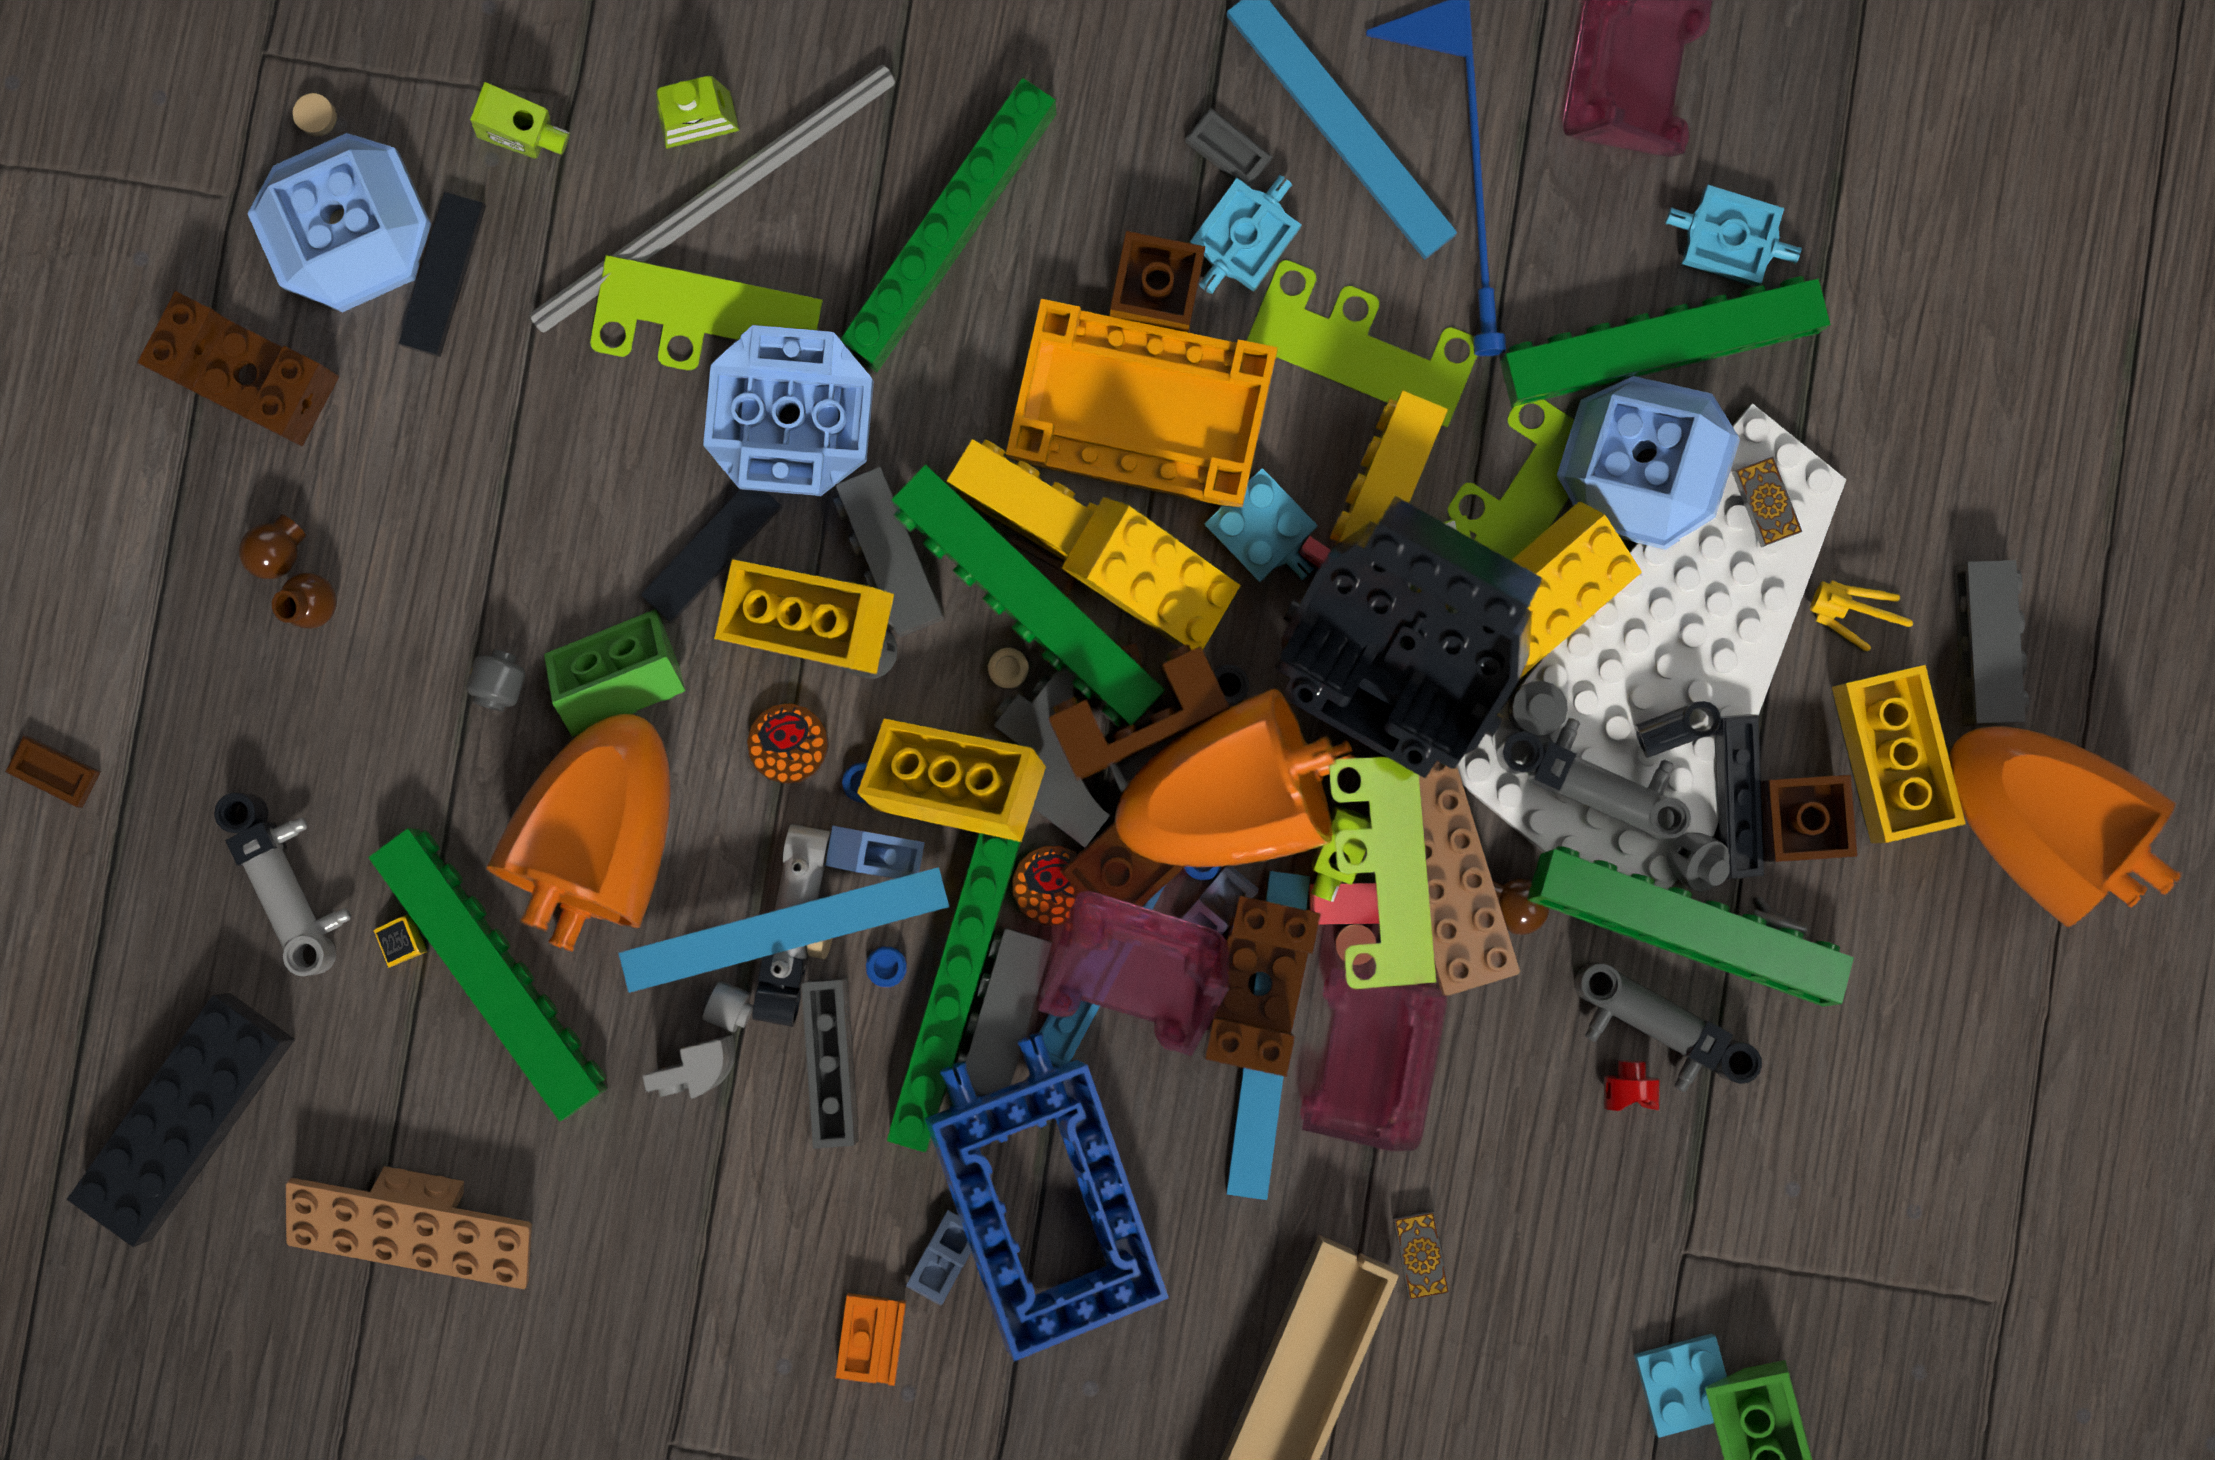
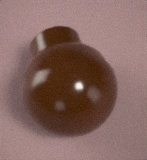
[239,514,306,579]
[272,573,337,629]
[1492,879,1550,935]

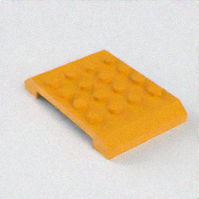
[1005,299,1278,507]

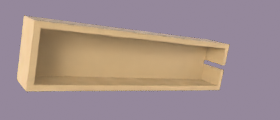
[1221,1235,1399,1460]

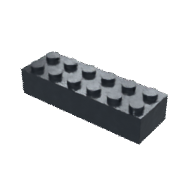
[66,993,295,1247]

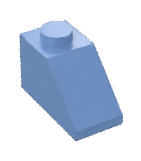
[825,826,925,878]

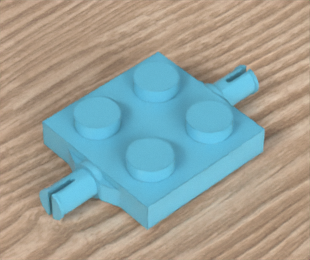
[1190,175,1302,294]
[1665,185,1802,287]
[1205,468,1318,582]

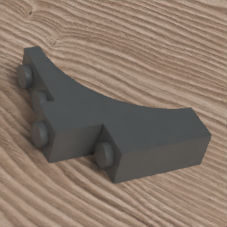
[993,667,1110,848]

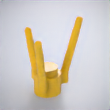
[1810,580,1913,652]

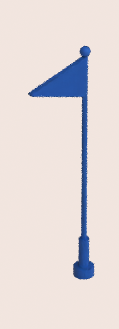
[1366,0,1506,356]

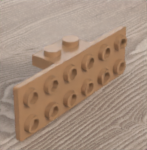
[1385,756,1520,996]
[286,1166,532,1289]

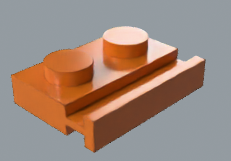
[835,1293,907,1386]

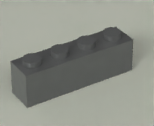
[833,467,945,638]
[1954,560,2029,726]
[954,928,1053,1095]
[801,978,859,1149]

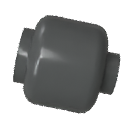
[466,649,526,712]

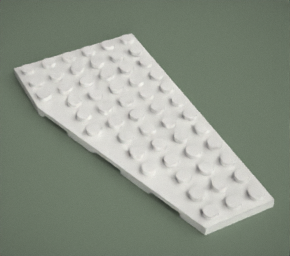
[1457,404,1846,890]

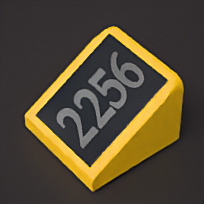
[374,915,427,968]

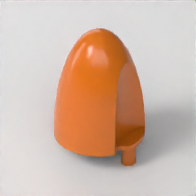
[1115,689,1355,867]
[487,714,671,952]
[1949,726,2182,927]

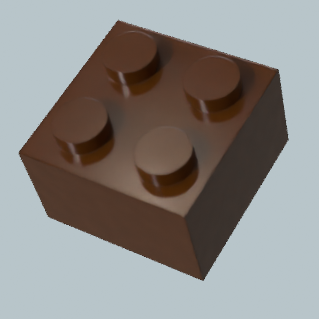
[1110,231,1206,333]
[1761,775,1858,862]

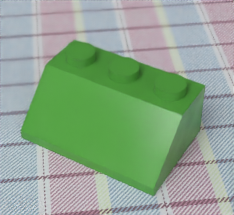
[544,609,685,737]
[1705,1360,1812,1460]

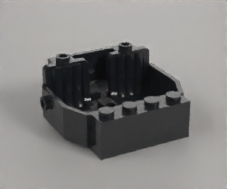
[1275,496,1542,779]

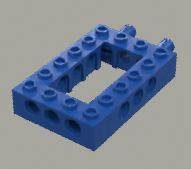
[925,1033,1169,1361]

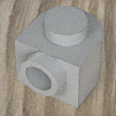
[702,981,753,1032]

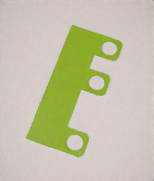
[590,255,823,371]
[1247,260,1477,428]
[1448,400,1574,560]
[1329,757,1436,989]

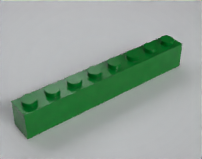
[840,77,1057,373]
[1500,276,1831,408]
[892,464,1165,728]
[368,828,608,1122]
[886,833,1021,1153]
[1527,846,1854,1007]

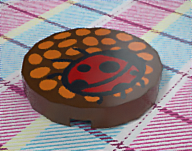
[747,703,829,784]
[1013,846,1088,926]

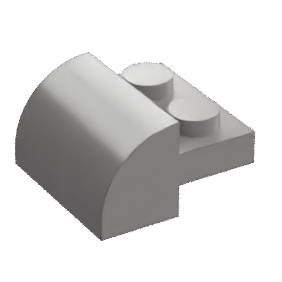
[643,1035,736,1099]

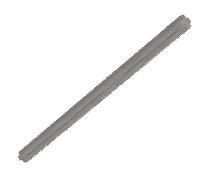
[530,65,895,332]

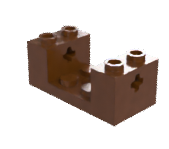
[137,291,340,447]
[1048,644,1229,781]
[1203,895,1321,1077]

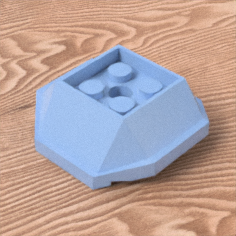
[247,133,431,312]
[703,325,874,496]
[1557,376,1740,550]

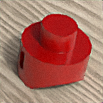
[1604,1060,1660,1111]

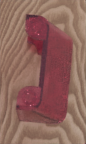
[1563,0,1712,157]
[1038,891,1229,1056]
[1300,968,1447,1152]

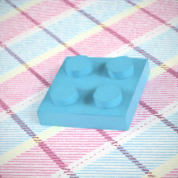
[1634,1333,1727,1438]

